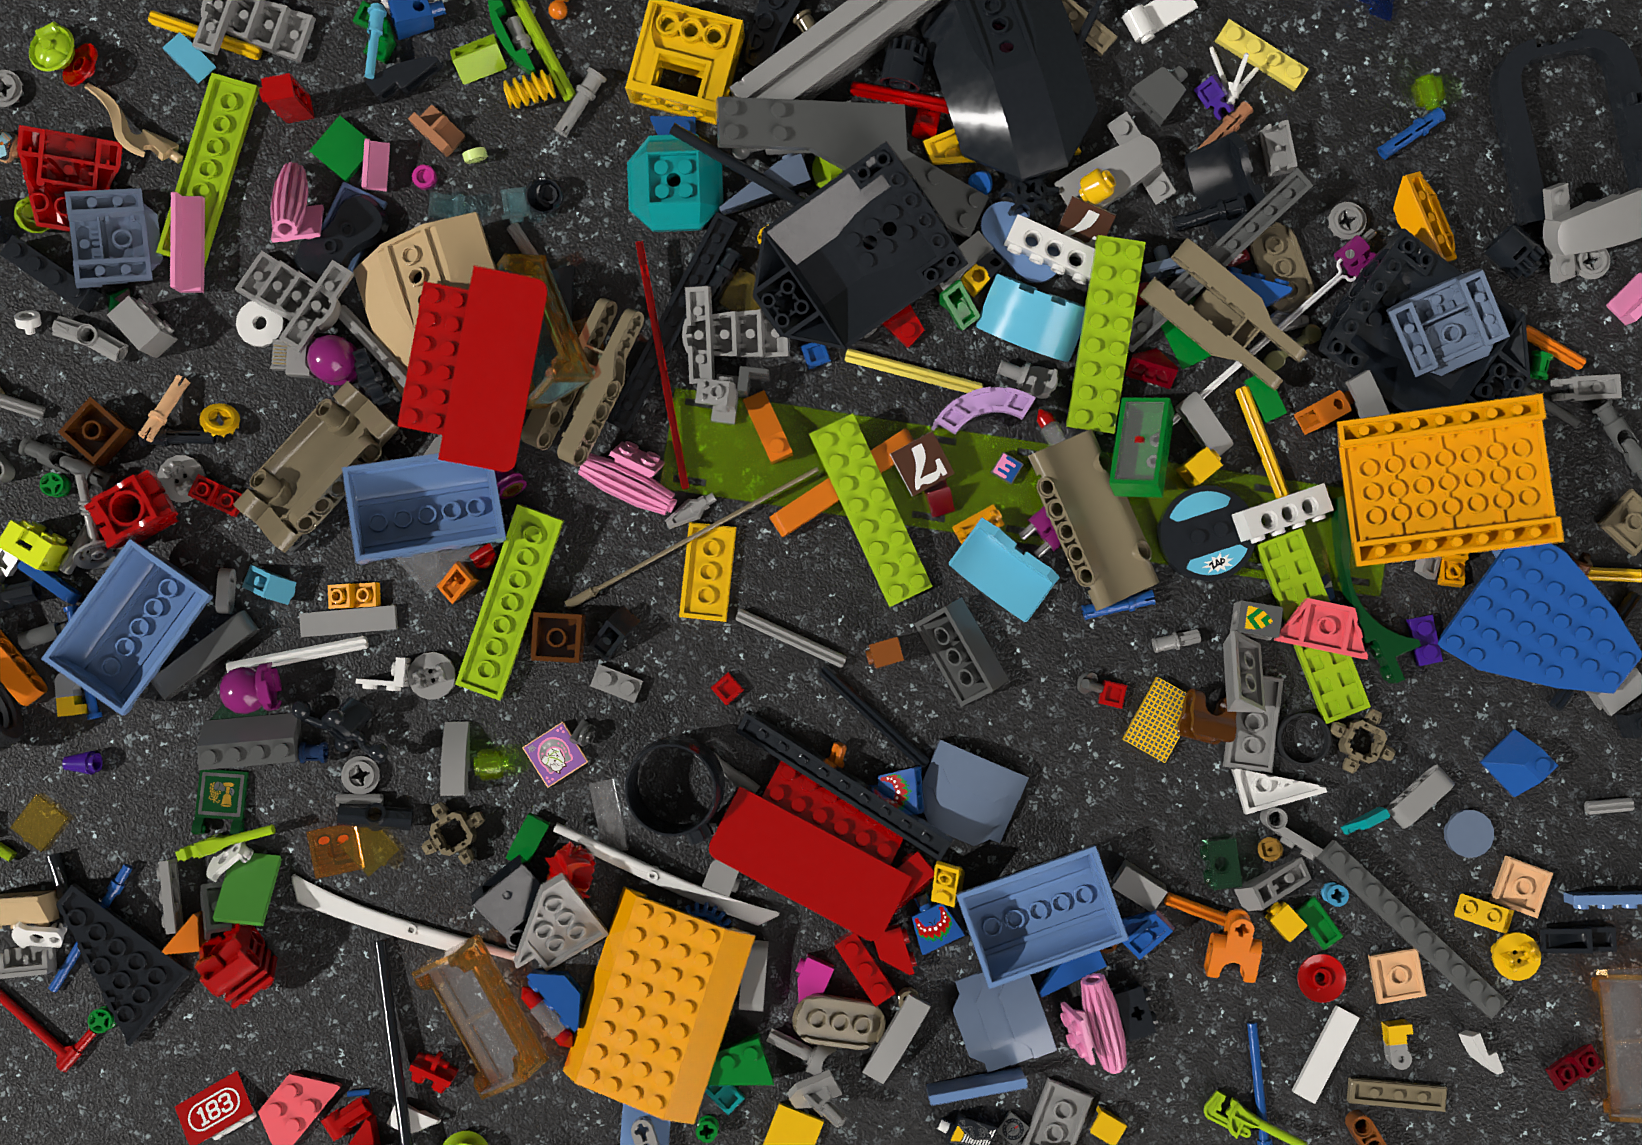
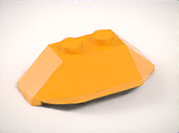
[1393,171,1457,262]

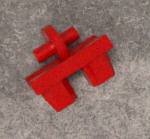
[409,1050,459,1093]

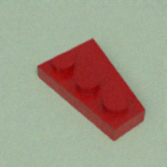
[881,304,925,349]

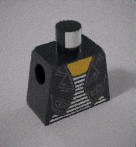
[936,1111,998,1145]

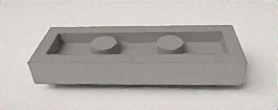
[157,858,184,934]

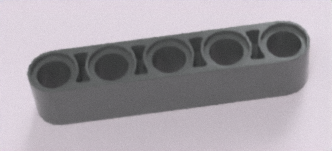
[150,610,260,701]

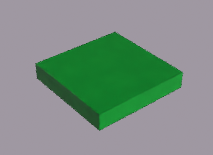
[309,115,368,183]

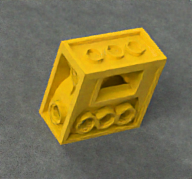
[625,0,745,125]

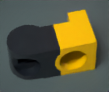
[961,250,1006,297]

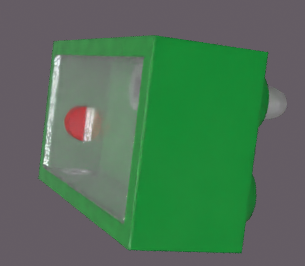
[1109,398,1175,498]

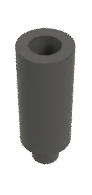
[18,622,67,650]

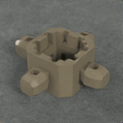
[1329,709,1395,774]
[421,801,485,865]

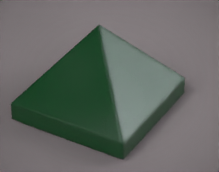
[106,288,132,313]

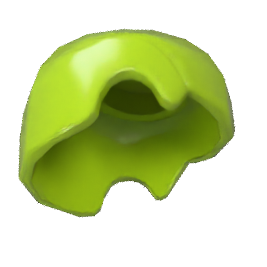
[14,196,50,233]

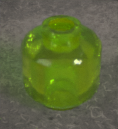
[1411,73,1446,111]
[473,748,509,781]

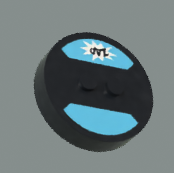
[1157,485,1256,582]

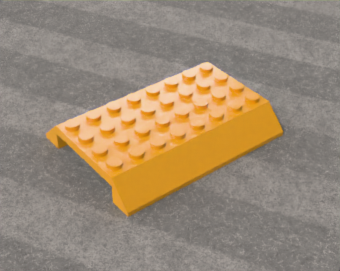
[1337,394,1564,567]
[563,886,756,1124]

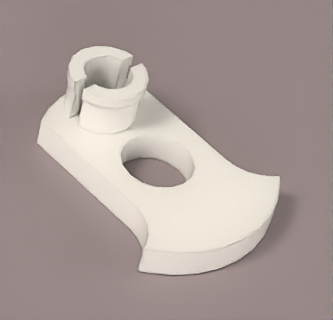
[206,842,254,882]
[12,922,67,949]

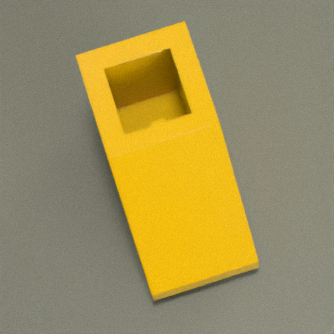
[931,861,965,907]

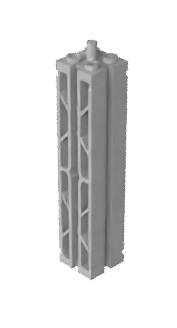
[730,0,941,100]

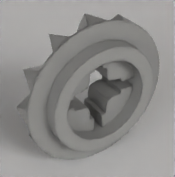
[0,70,24,108]
[1328,202,1366,240]
[1574,248,1610,280]
[341,756,380,794]

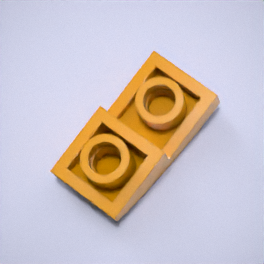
[1438,553,1468,588]
[328,582,381,609]

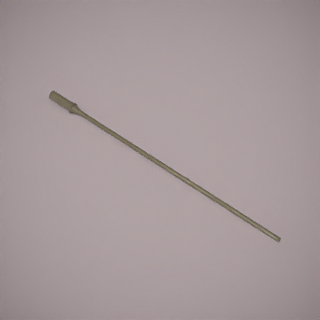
[565,467,819,610]

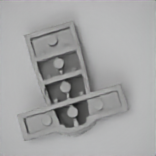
[192,0,316,63]
[1054,111,1177,209]
[1543,183,1642,283]
[235,250,354,353]
[682,286,790,384]

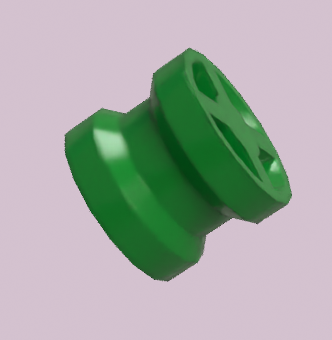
[40,472,71,498]
[88,1005,116,1033]

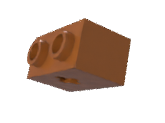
[865,637,904,668]

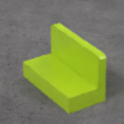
[450,34,507,84]

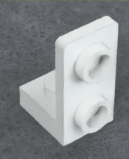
[356,657,411,691]

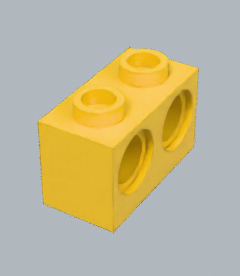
[1176,447,1223,488]

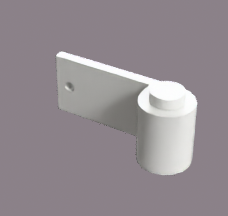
[1122,0,1198,44]

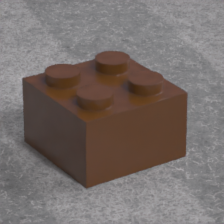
[58,396,137,467]
[531,612,586,663]

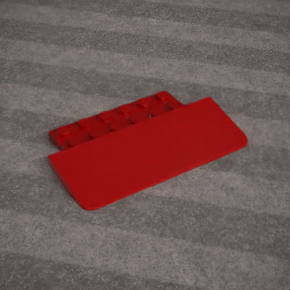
[397,265,548,472]
[709,761,912,941]

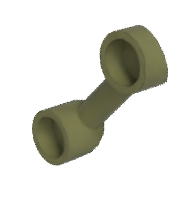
[1263,324,1322,372]

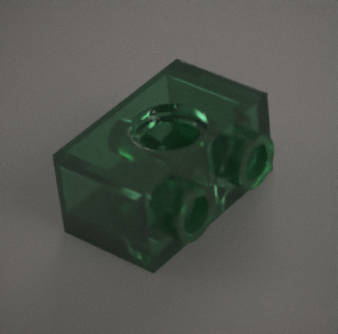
[1200,836,1243,890]

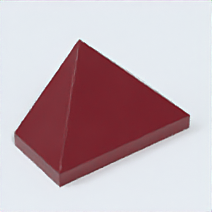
[1125,348,1178,389]

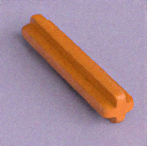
[1526,325,1587,370]
[1164,892,1227,926]

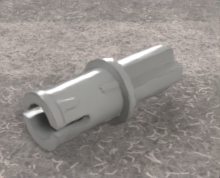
[1152,629,1201,653]

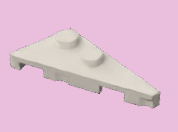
[1232,768,1327,814]

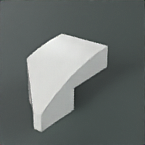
[1459,1030,1504,1075]
[387,1105,441,1133]

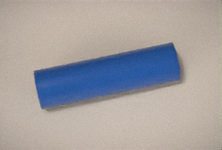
[347,1089,370,1097]

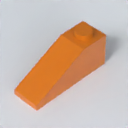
[743,390,793,465]

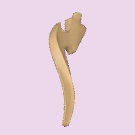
[85,83,183,164]

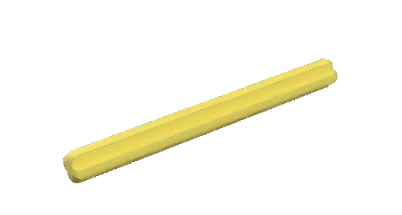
[845,349,983,393]

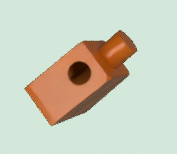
[1293,390,1355,435]

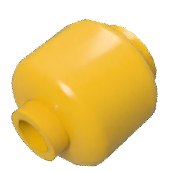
[1079,168,1116,205]

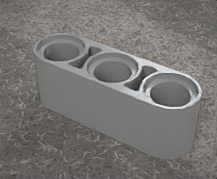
[1175,392,1234,456]
[1386,764,1455,829]
[739,940,769,1011]

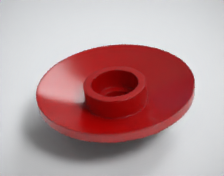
[63,43,98,86]
[1297,954,1346,1003]

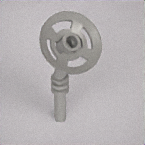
[73,472,123,569]

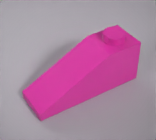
[795,953,834,1002]

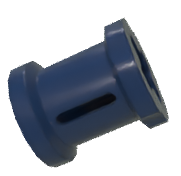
[299,742,328,763]

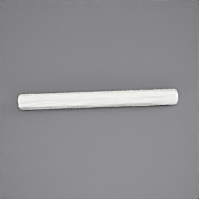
[226,636,368,673]

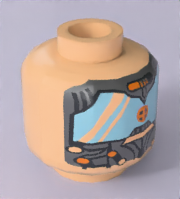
[0,129,20,163]

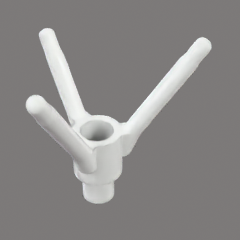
[1209,47,1259,106]

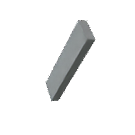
[299,605,398,637]

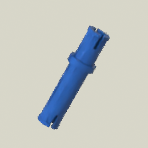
[1377,107,1446,160]
[1081,590,1155,620]

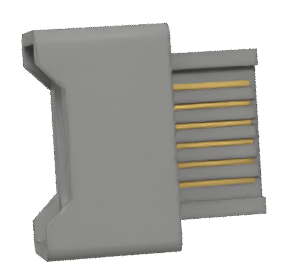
[270,336,317,379]

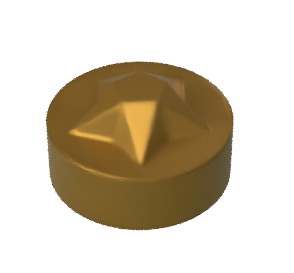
[1258,837,1283,862]

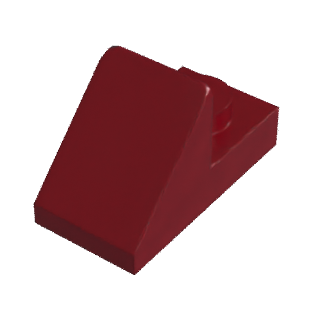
[924,479,955,518]

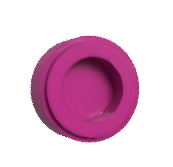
[412,165,437,190]

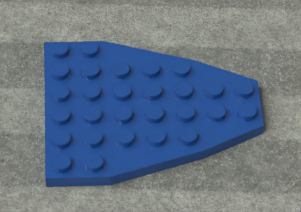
[1438,543,1642,694]

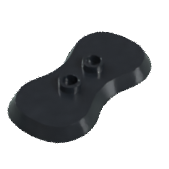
[294,194,389,283]

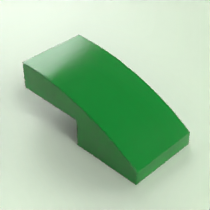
[505,812,551,864]

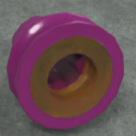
[495,469,527,499]

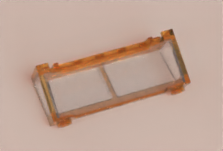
[411,934,549,1100]
[1592,967,1642,1123]

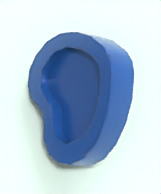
[968,171,993,195]

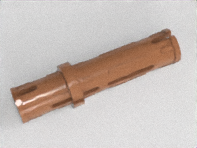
[1196,101,1254,150]

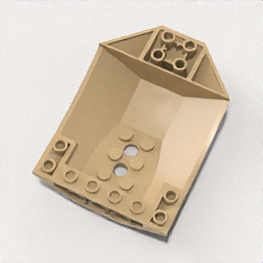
[353,212,497,397]

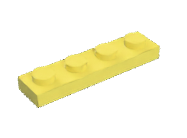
[1215,19,1309,91]

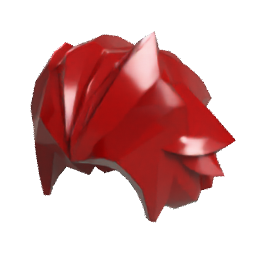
[545,841,596,898]

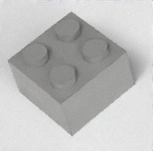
[107,296,178,358]

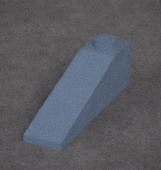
[719,153,811,216]

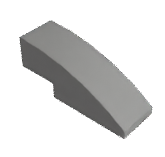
[440,721,470,796]

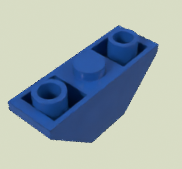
[1227,266,1293,307]
[527,969,583,1032]

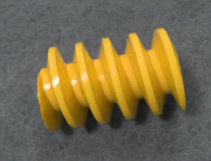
[503,70,556,109]

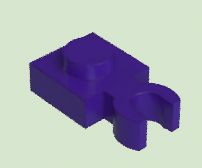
[1194,74,1234,120]

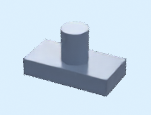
[1141,245,1185,283]

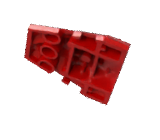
[17,125,122,231]

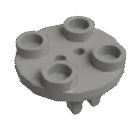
[157,455,206,503]
[408,652,456,700]

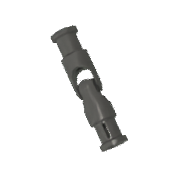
[1591,399,1642,481]
[18,435,117,492]

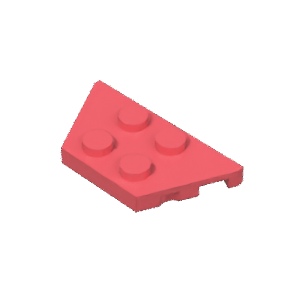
[1274,598,1368,660]
[258,1072,343,1145]

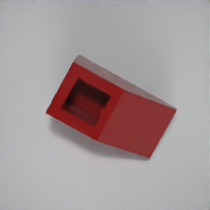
[874,924,917,975]

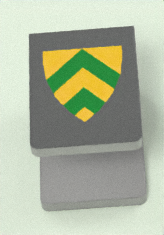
[1230,600,1283,640]

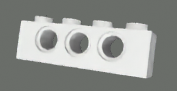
[1004,214,1094,285]
[1232,483,1334,544]

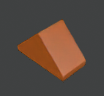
[437,561,481,604]
[162,910,207,954]

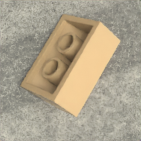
[0,890,59,929]

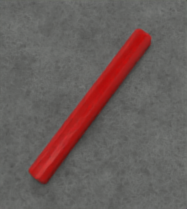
[850,81,949,114]

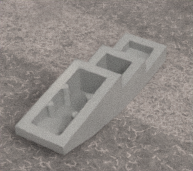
[1345,370,1390,419]
[862,993,931,1084]

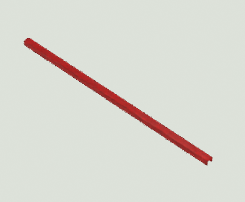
[635,240,689,490]

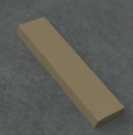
[1347,1077,1447,1112]

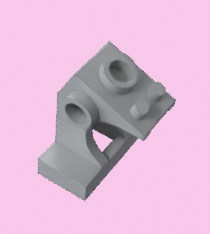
[695,374,739,425]

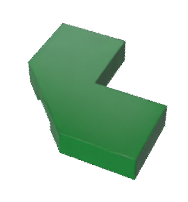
[353,0,396,65]

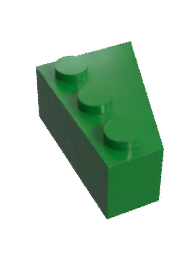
[707,1032,774,1085]

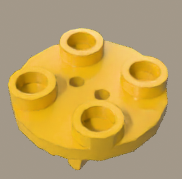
[1491,932,1541,981]

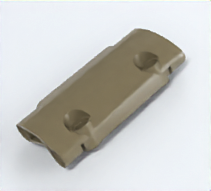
[233,380,400,553]

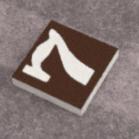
[1056,195,1116,249]
[890,431,955,496]

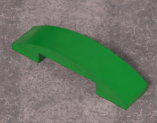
[488,0,538,77]

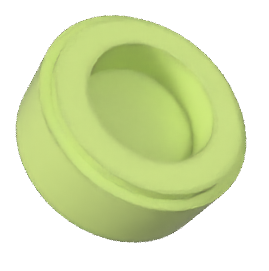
[462,147,488,164]

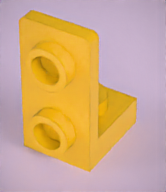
[1454,894,1514,933]

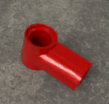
[321,1095,374,1142]

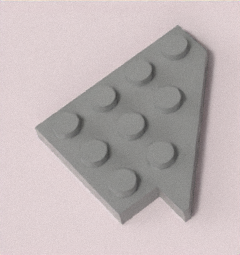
[514,873,609,971]

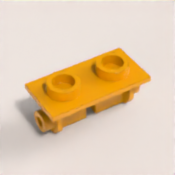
[952,504,1005,545]

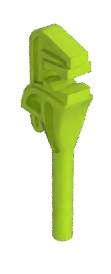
[175,824,275,861]
[1204,1090,1308,1145]

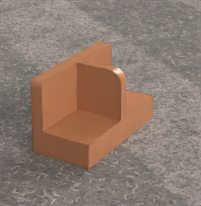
[408,105,466,157]

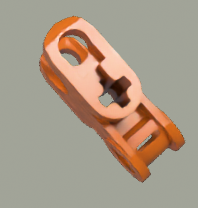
[1204,909,1262,983]

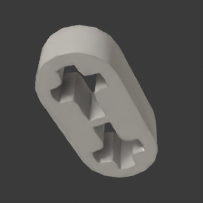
[215,568,236,614]
[631,1117,660,1145]

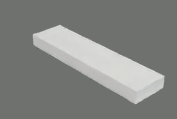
[1292,1005,1359,1104]

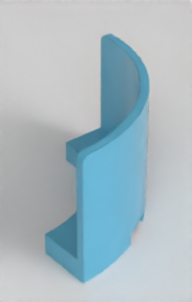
[976,273,1085,362]
[949,518,1060,622]

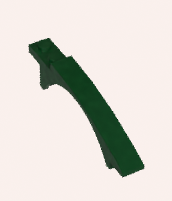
[1331,495,1421,684]

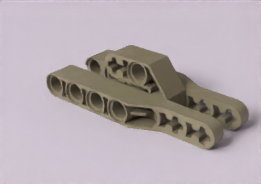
[1139,238,1307,390]
[521,298,644,467]

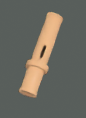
[138,375,190,442]

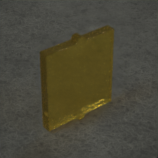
[719,267,761,312]
[10,794,68,852]
[340,819,399,877]

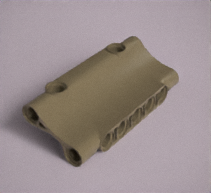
[1028,429,1160,611]

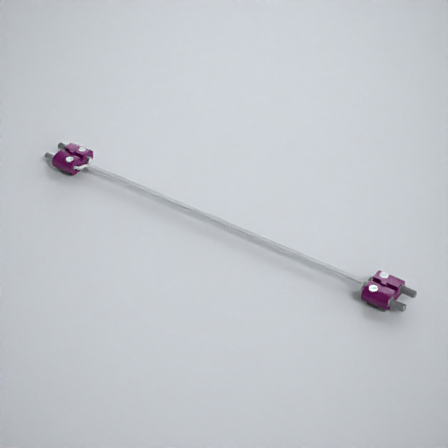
[1019,229,1378,558]

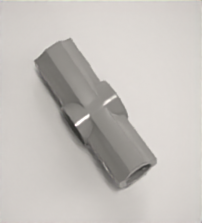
[52,316,128,363]

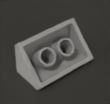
[1223,630,1266,713]

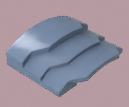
[65,188,163,288]
[1386,268,1510,377]
[922,739,1029,846]
[953,971,1057,1073]

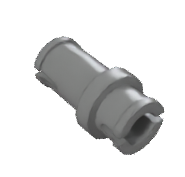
[505,16,533,54]

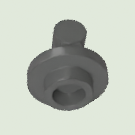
[1077,671,1104,694]
[569,720,595,747]

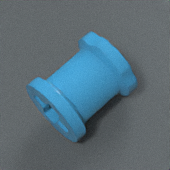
[1321,882,1349,907]

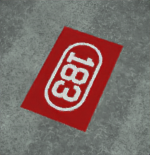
[175,1071,254,1145]

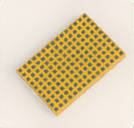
[1122,677,1186,763]

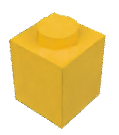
[1265,901,1307,942]

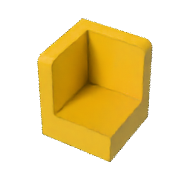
[1090,1105,1127,1145]

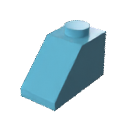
[242,564,297,605]

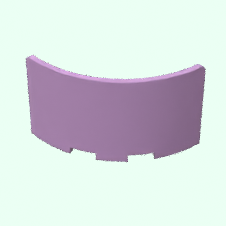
[931,387,1036,434]

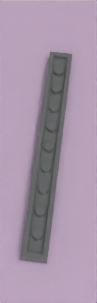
[1128,168,1314,353]
[1317,840,1508,1019]

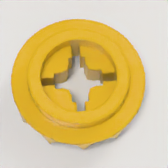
[200,403,240,438]

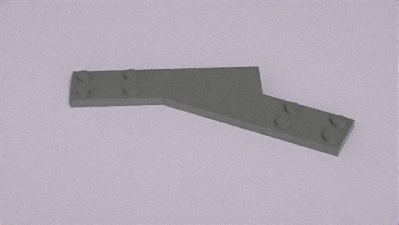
[716,97,989,239]

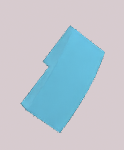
[162,32,216,84]

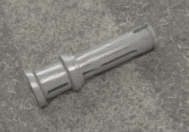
[553,67,607,138]

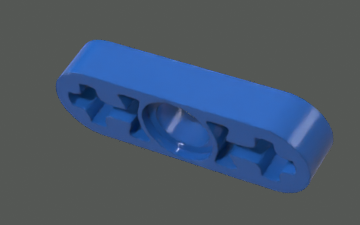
[17,561,82,605]

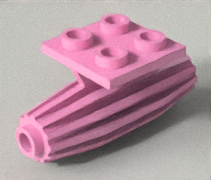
[270,162,324,243]
[578,441,677,515]
[1060,973,1127,1074]

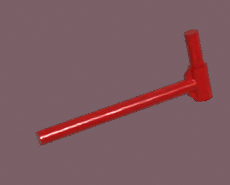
[0,989,98,1072]

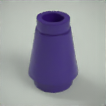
[62,751,103,775]

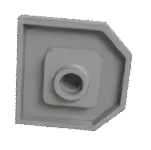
[787,1069,846,1128]

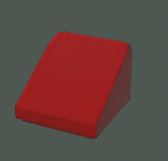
[912,108,941,140]

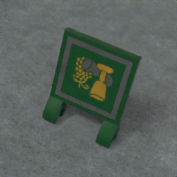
[191,770,249,836]

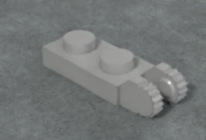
[1550,374,1622,402]

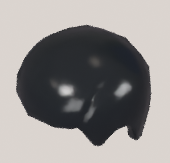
[525,177,564,214]

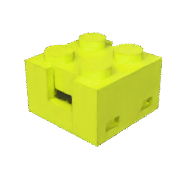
[0,519,69,572]

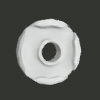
[236,301,286,348]

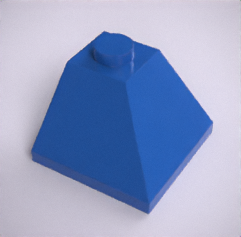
[1480,729,1558,797]

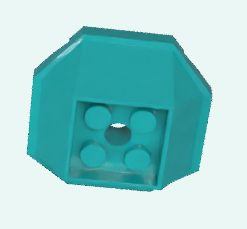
[627,134,724,232]

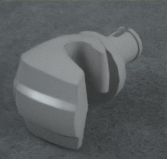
[997,360,1058,399]

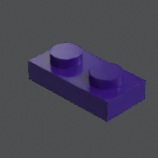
[1406,615,1443,666]

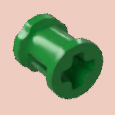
[1530,351,1554,380]
[696,1115,719,1143]

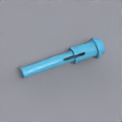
[364,3,387,79]

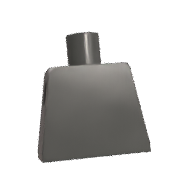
[1128,66,1188,126]

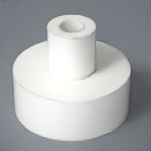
[14,310,41,335]

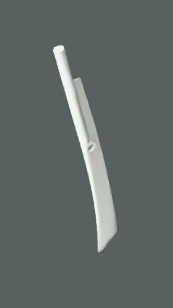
[553,823,779,926]
[292,874,516,961]

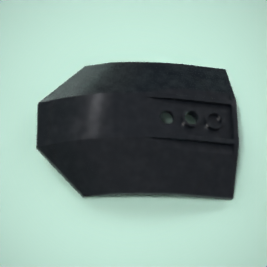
[918,0,1098,181]
[752,141,969,349]
[1318,228,1531,412]

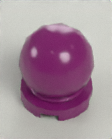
[307,335,358,386]
[219,662,282,714]

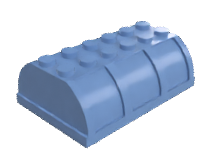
[342,453,506,565]
[41,539,214,715]
[956,845,1129,989]

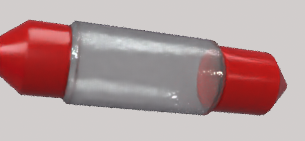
[1037,409,1067,446]
[521,986,573,1048]

